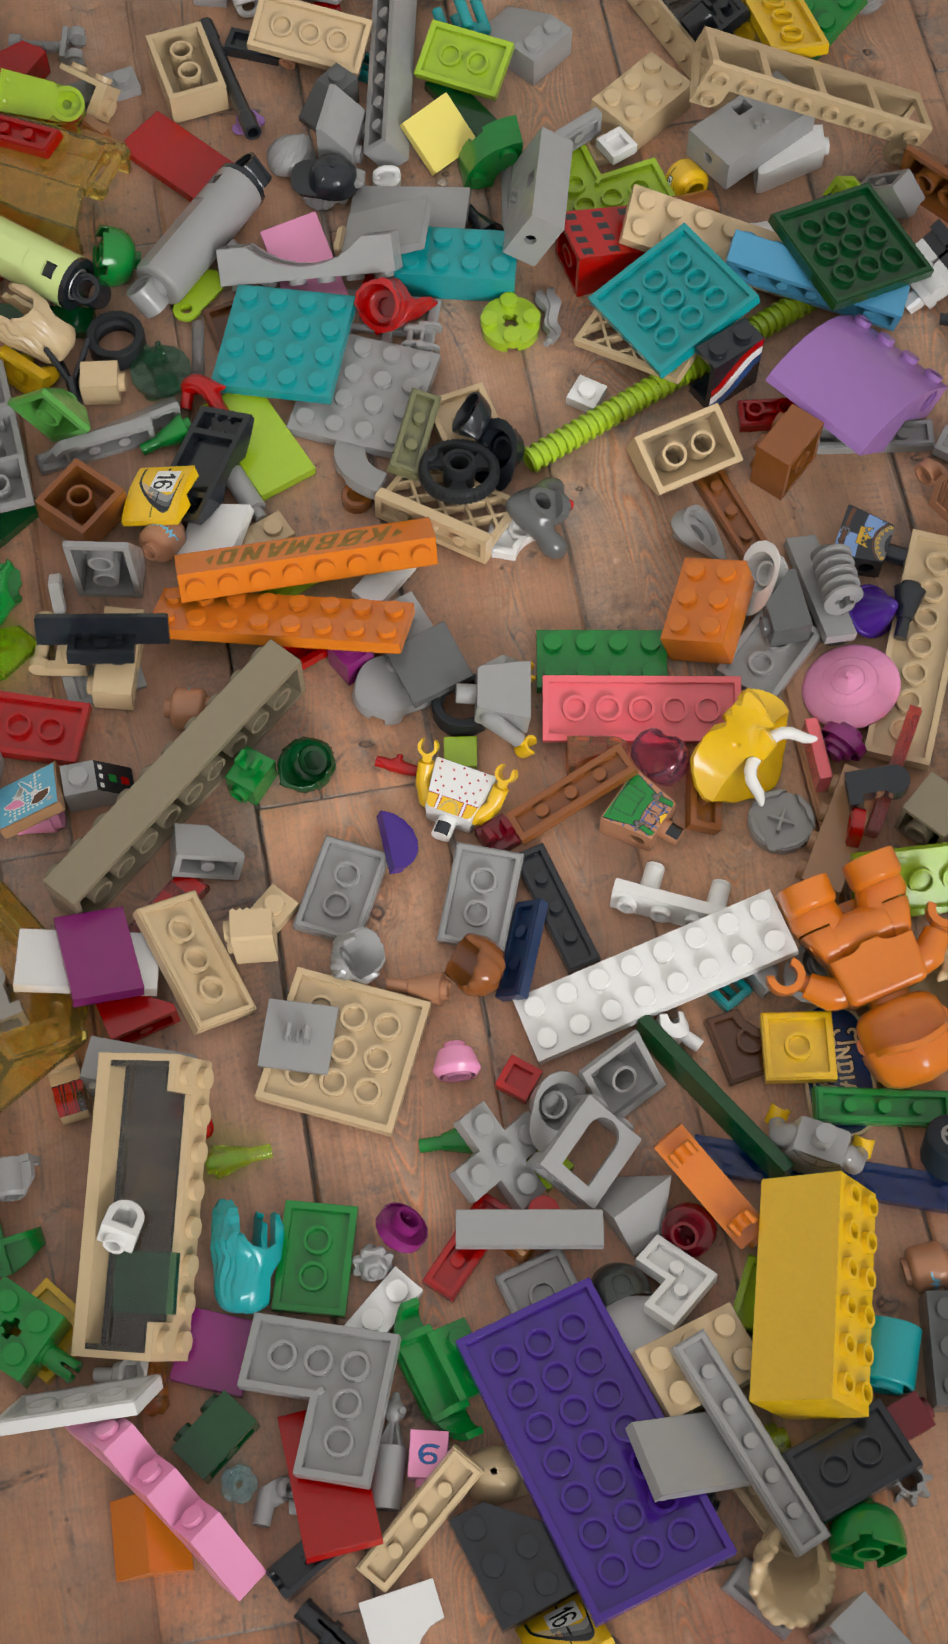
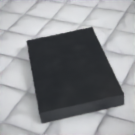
[782,1398,923,1525]

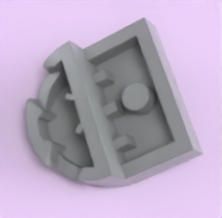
[352,654,431,725]

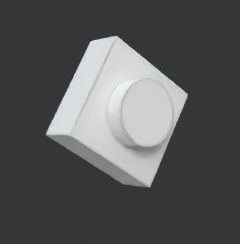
[596,126,638,165]
[566,374,607,413]

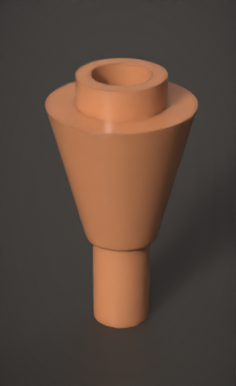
[386,972,451,1007]

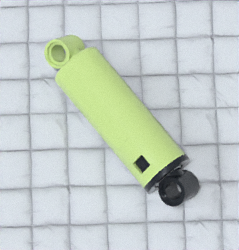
[0,215,111,310]

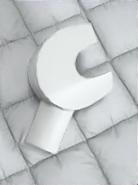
[655,1011,704,1052]
[93,1360,149,1383]

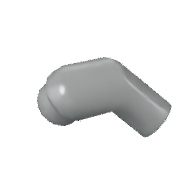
[251,1476,293,1528]

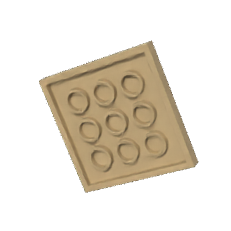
[255,967,431,1137]

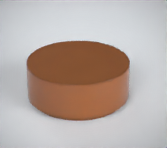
[341,485,373,514]

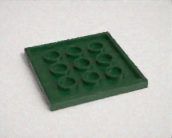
[768,182,934,311]

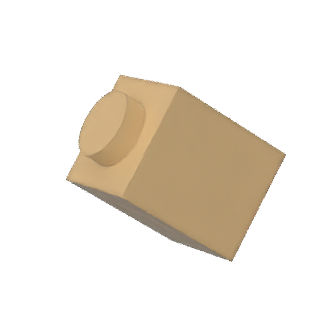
[79,360,127,405]

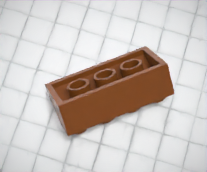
[900,144,948,223]

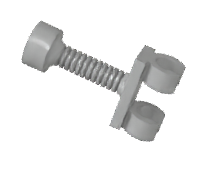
[8,26,87,66]

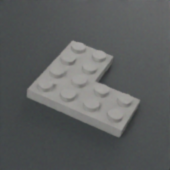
[237,1312,402,1490]

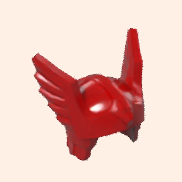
[354,273,438,336]

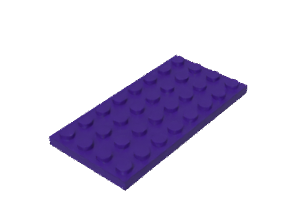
[455,1277,737,1628]

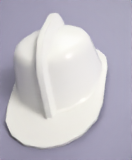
[743,540,789,616]

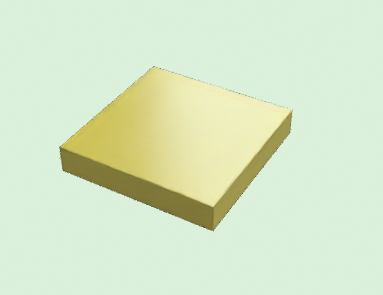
[399,92,475,176]

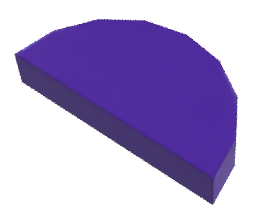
[376,810,418,874]

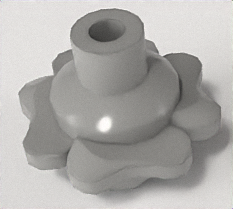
[352,1244,394,1282]

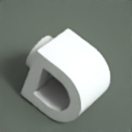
[97,1200,145,1254]

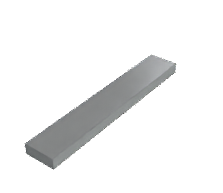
[669,1329,831,1558]

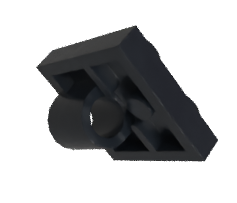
[676,0,751,42]

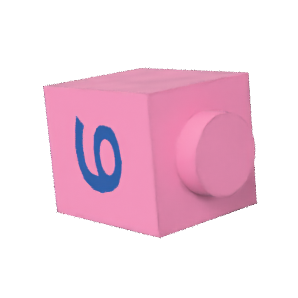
[407,1429,449,1488]

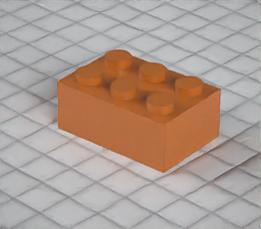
[660,557,755,664]

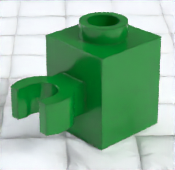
[225,746,278,806]

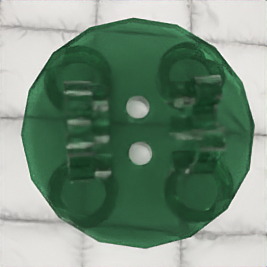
[130,341,192,401]

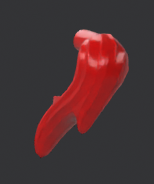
[180,374,229,411]

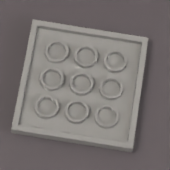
[286,334,441,459]

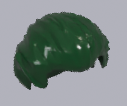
[277,736,336,793]

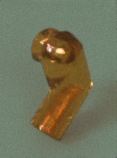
[144,1362,170,1417]

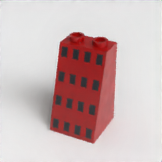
[555,205,646,297]

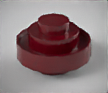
[662,1202,717,1257]

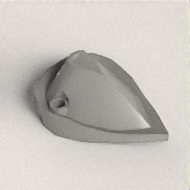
[671,505,727,560]

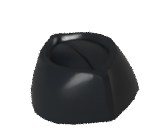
[452,392,492,440]

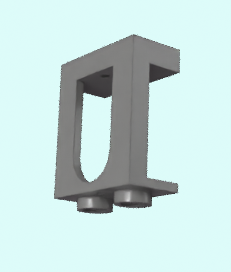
[527,1093,642,1209]

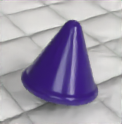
[849,584,898,638]

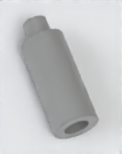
[226,465,267,522]

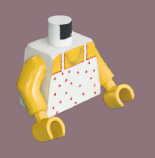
[415,737,519,842]

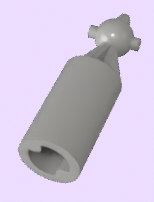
[371,1392,407,1512]

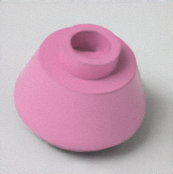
[433,1040,481,1082]

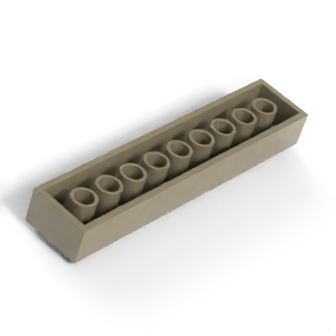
[43,639,306,915]

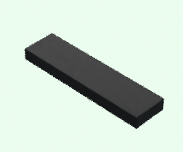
[519,843,601,975]

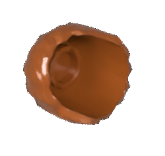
[445,933,506,997]

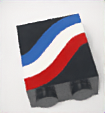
[689,317,765,408]

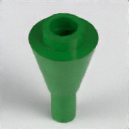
[139,413,192,456]
[418,1128,474,1154]

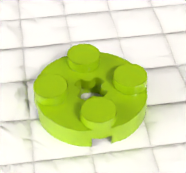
[480,292,541,352]

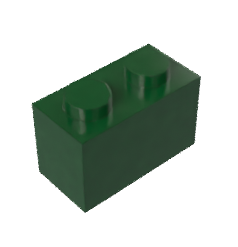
[171,1390,261,1484]

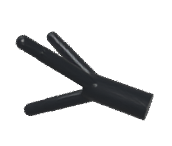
[43,337,91,405]

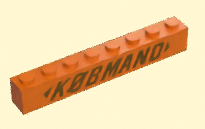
[174,517,438,603]

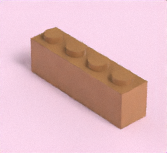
[795,763,875,903]

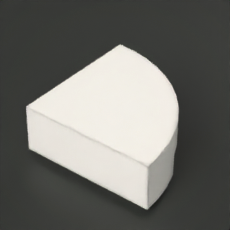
[48,573,67,614]

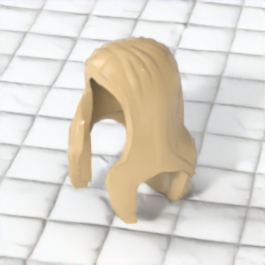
[0,283,76,364]

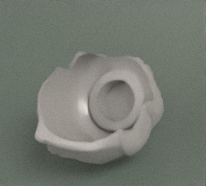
[266,134,317,177]

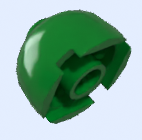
[92,225,141,287]
[828,1498,907,1569]

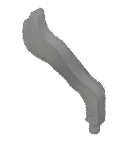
[534,287,562,347]

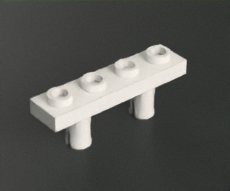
[609,861,731,926]

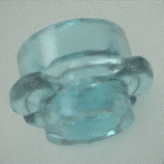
[221,1465,258,1504]

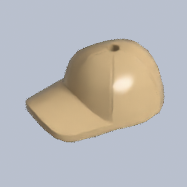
[468,1445,529,1505]

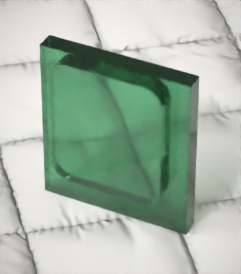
[112,1251,180,1315]

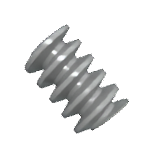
[810,544,864,616]

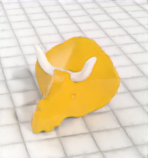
[690,687,818,807]

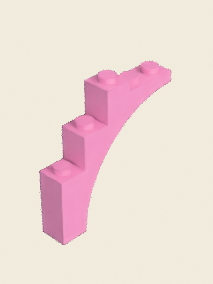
[64,1417,266,1601]

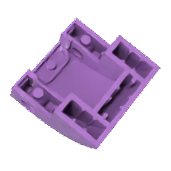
[765,313,948,456]

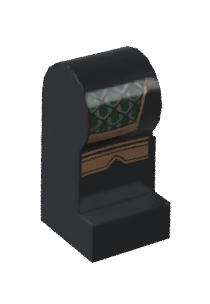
[844,765,910,812]

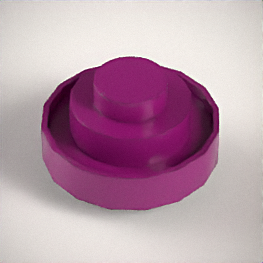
[821,721,867,762]
[376,1202,428,1253]

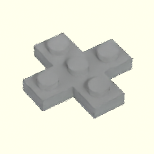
[449,1101,546,1209]

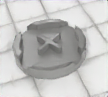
[747,789,815,855]

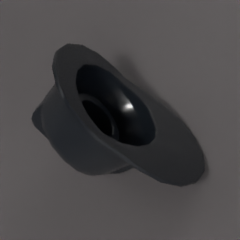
[475,417,525,492]

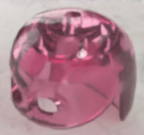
[631,728,691,786]

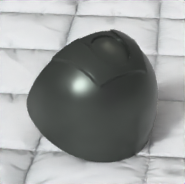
[591,1262,653,1307]

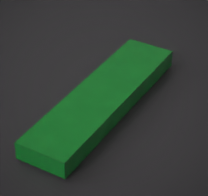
[811,1086,948,1128]

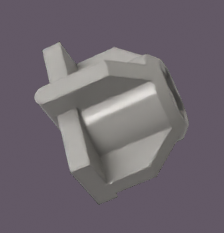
[0,1153,41,1202]

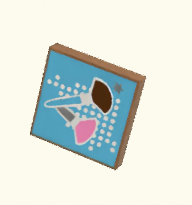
[0,761,65,839]

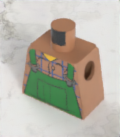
[599,770,685,851]

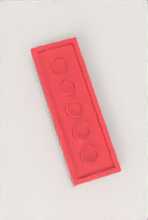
[542,675,741,743]

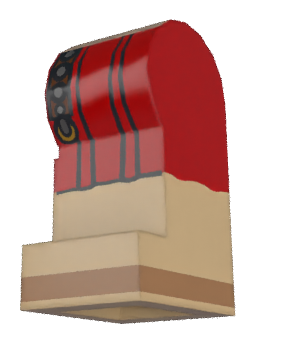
[42,1050,92,1125]

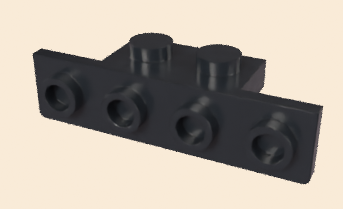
[34,613,170,665]

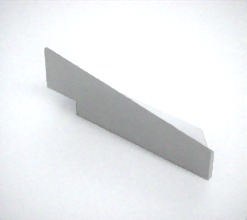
[36,396,182,476]

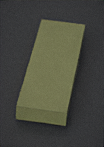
[387,387,442,481]

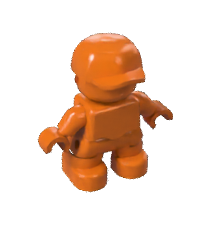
[765,845,948,1089]

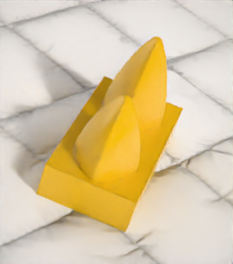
[0,344,60,394]

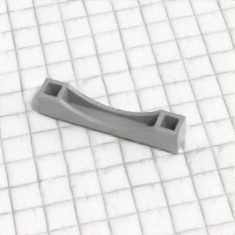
[216,229,403,291]

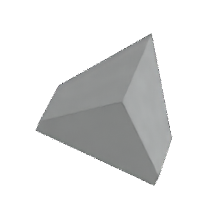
[596,1175,672,1257]

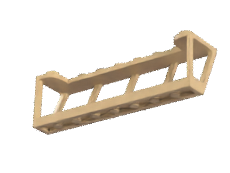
[689,26,932,166]

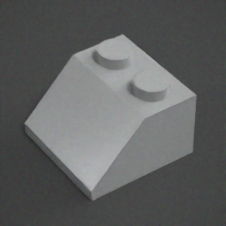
[316,84,366,167]

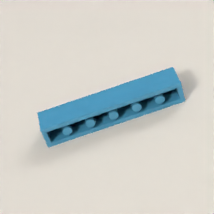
[724,229,910,331]

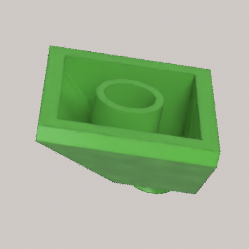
[7,388,91,442]

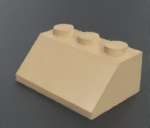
[626,403,744,496]

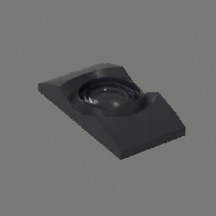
[170,405,254,525]

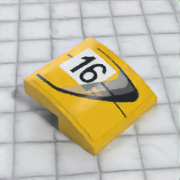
[121,465,199,526]
[514,1593,616,1644]

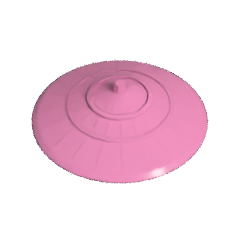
[802,644,901,729]

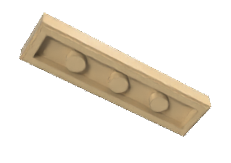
[356,1444,484,1593]

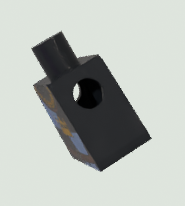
[835,504,908,578]

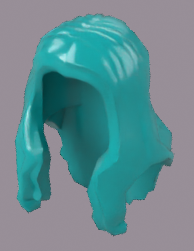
[210,1198,284,1314]

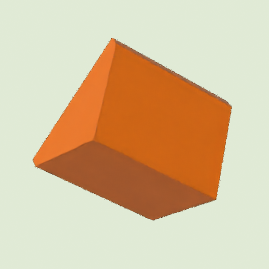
[110,1494,194,1583]

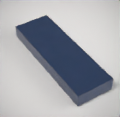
[495,898,549,1002]

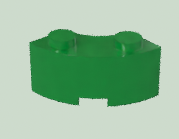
[458,115,523,190]

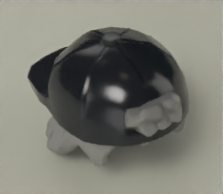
[291,154,365,211]

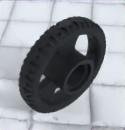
[418,438,500,505]

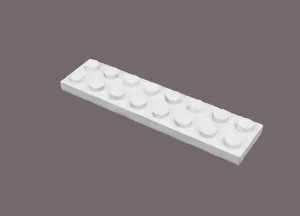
[512,889,799,1065]

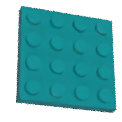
[588,222,760,379]
[211,284,356,404]

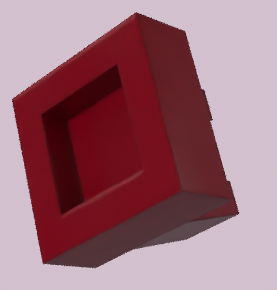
[474,813,521,851]

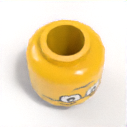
[665,158,709,195]

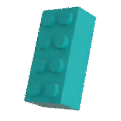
[394,226,518,302]

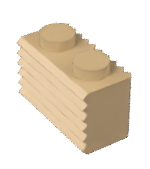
[223,905,278,964]

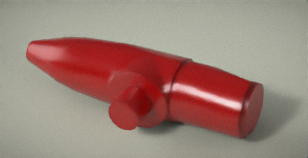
[374,754,417,776]

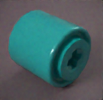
[870,1315,922,1396]

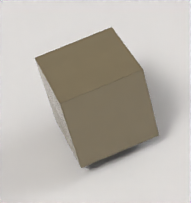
[893,772,948,845]

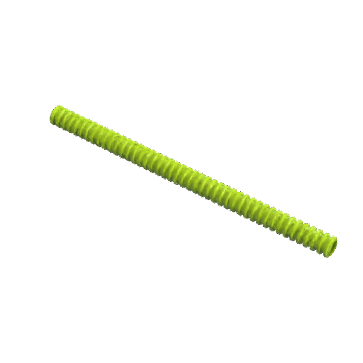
[523,297,819,473]

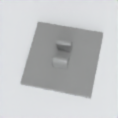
[257,998,339,1076]

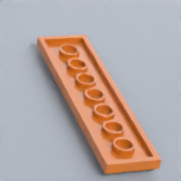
[153,587,415,654]

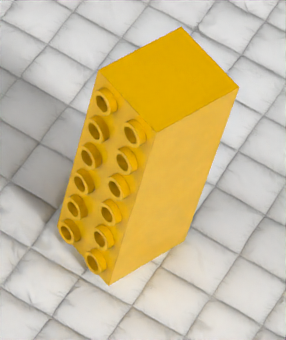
[749,1171,879,1420]

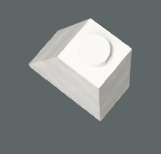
[753,124,830,193]

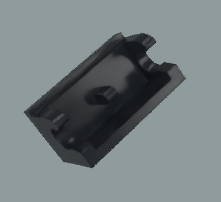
[265,1540,346,1603]

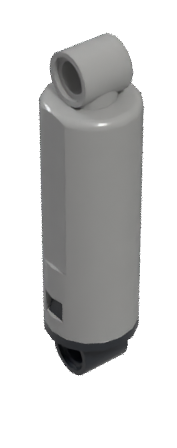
[126,152,272,319]

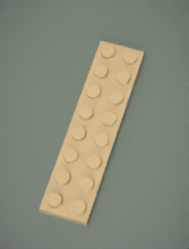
[864,529,948,771]

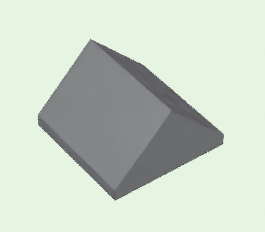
[578,1029,666,1118]

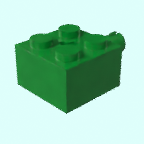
[0,1276,83,1389]

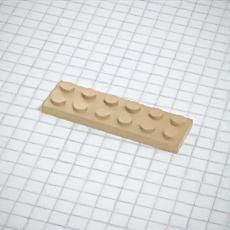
[618,184,785,298]

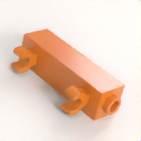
[653,1123,760,1250]

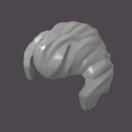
[330,927,386,985]

